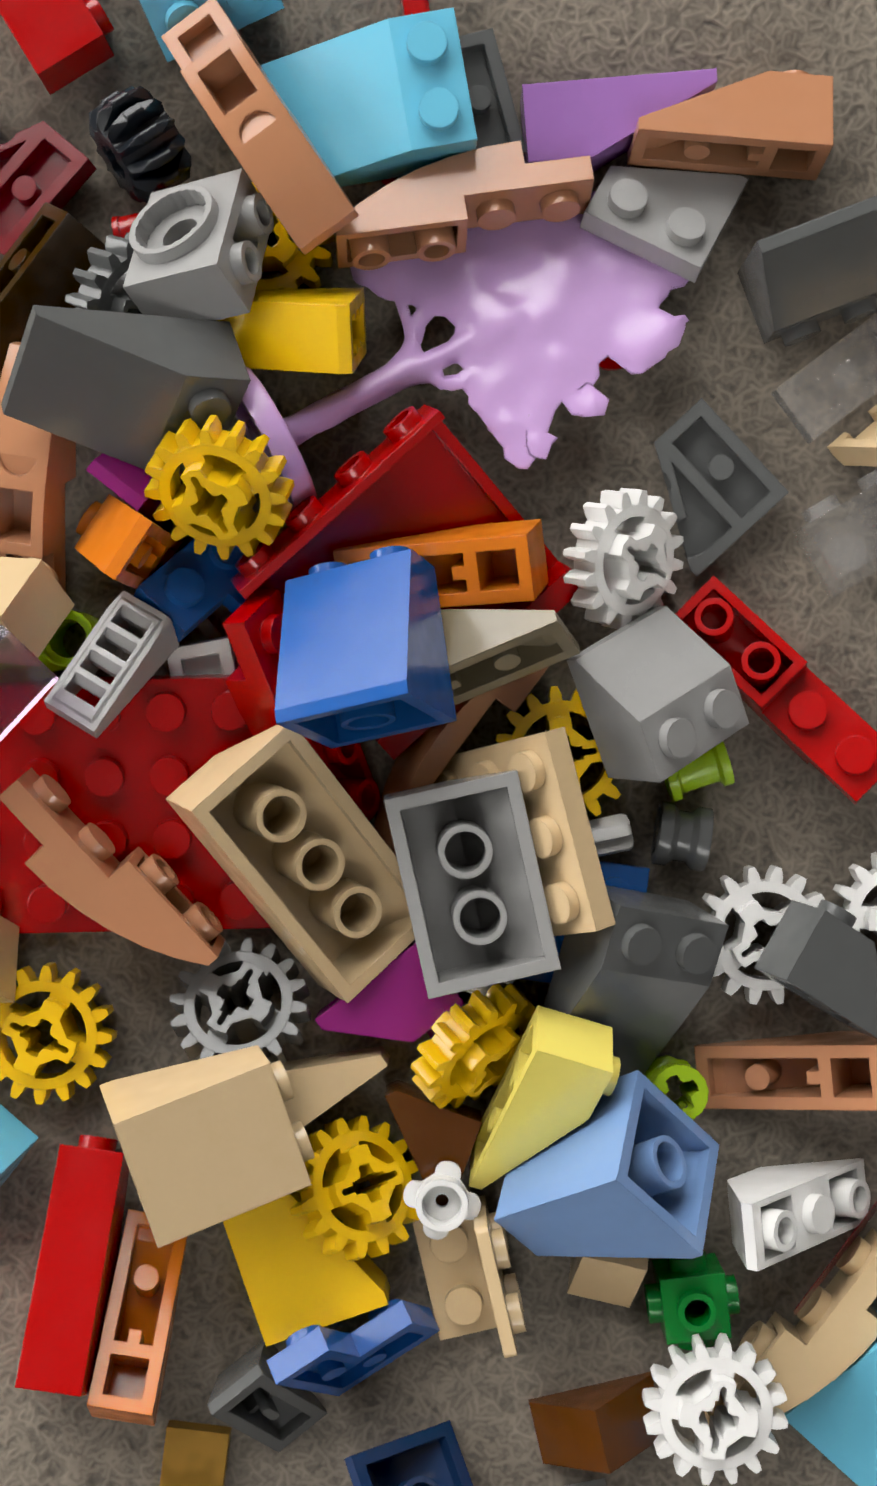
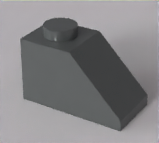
[754,899,877,1039]

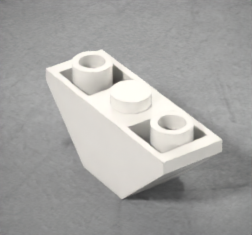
[727,1158,871,1271]

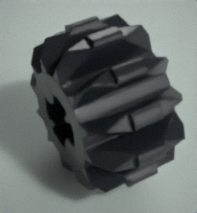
[89,86,192,204]

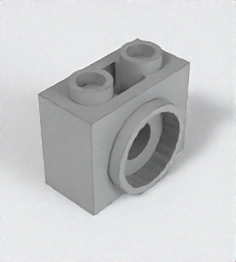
[123,168,274,320]

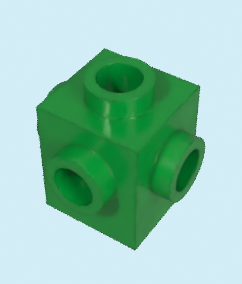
[644,1251,740,1350]

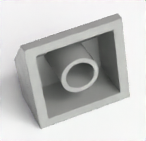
[567,606,749,783]

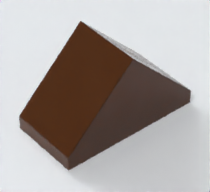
[385,1080,482,1206]
[529,1371,658,1474]

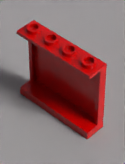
[230,404,578,760]

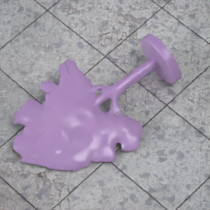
[235,191,689,511]

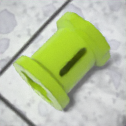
[664,741,735,802]
[644,1055,709,1120]

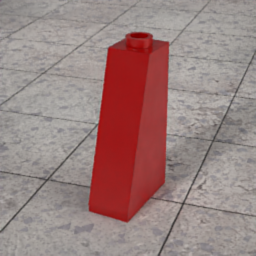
[15,1135,129,1397]

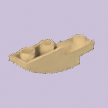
[704,1228,877,1425]

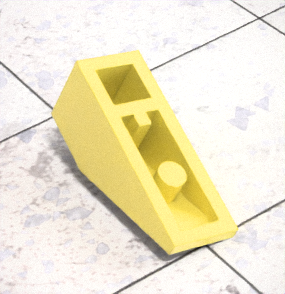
[469,1005,621,1190]

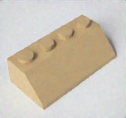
[166,724,415,1003]

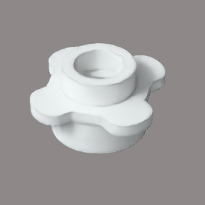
[403,1161,481,1240]

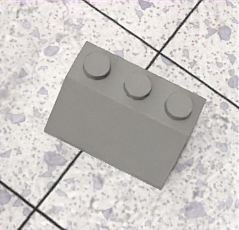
[384,770,561,999]

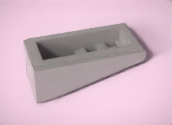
[44,591,179,738]

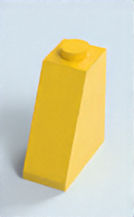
[216,287,367,374]
[223,1192,390,1347]

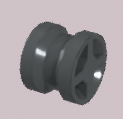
[651,801,714,872]

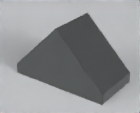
[207,1339,327,1452]

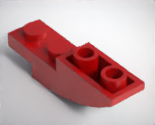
[675,575,877,805]
[222,588,381,821]

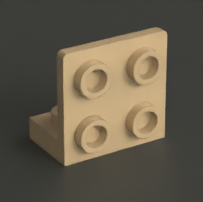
[413,1195,527,1358]

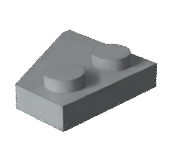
[580,166,748,283]

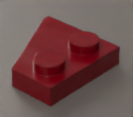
[0,121,97,256]

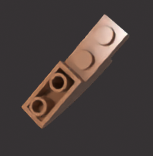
[161,0,359,255]
[335,140,594,270]
[0,341,76,592]
[0,768,225,966]

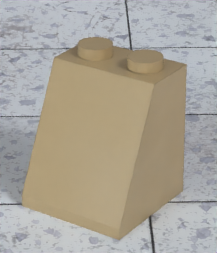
[99,1045,314,1248]

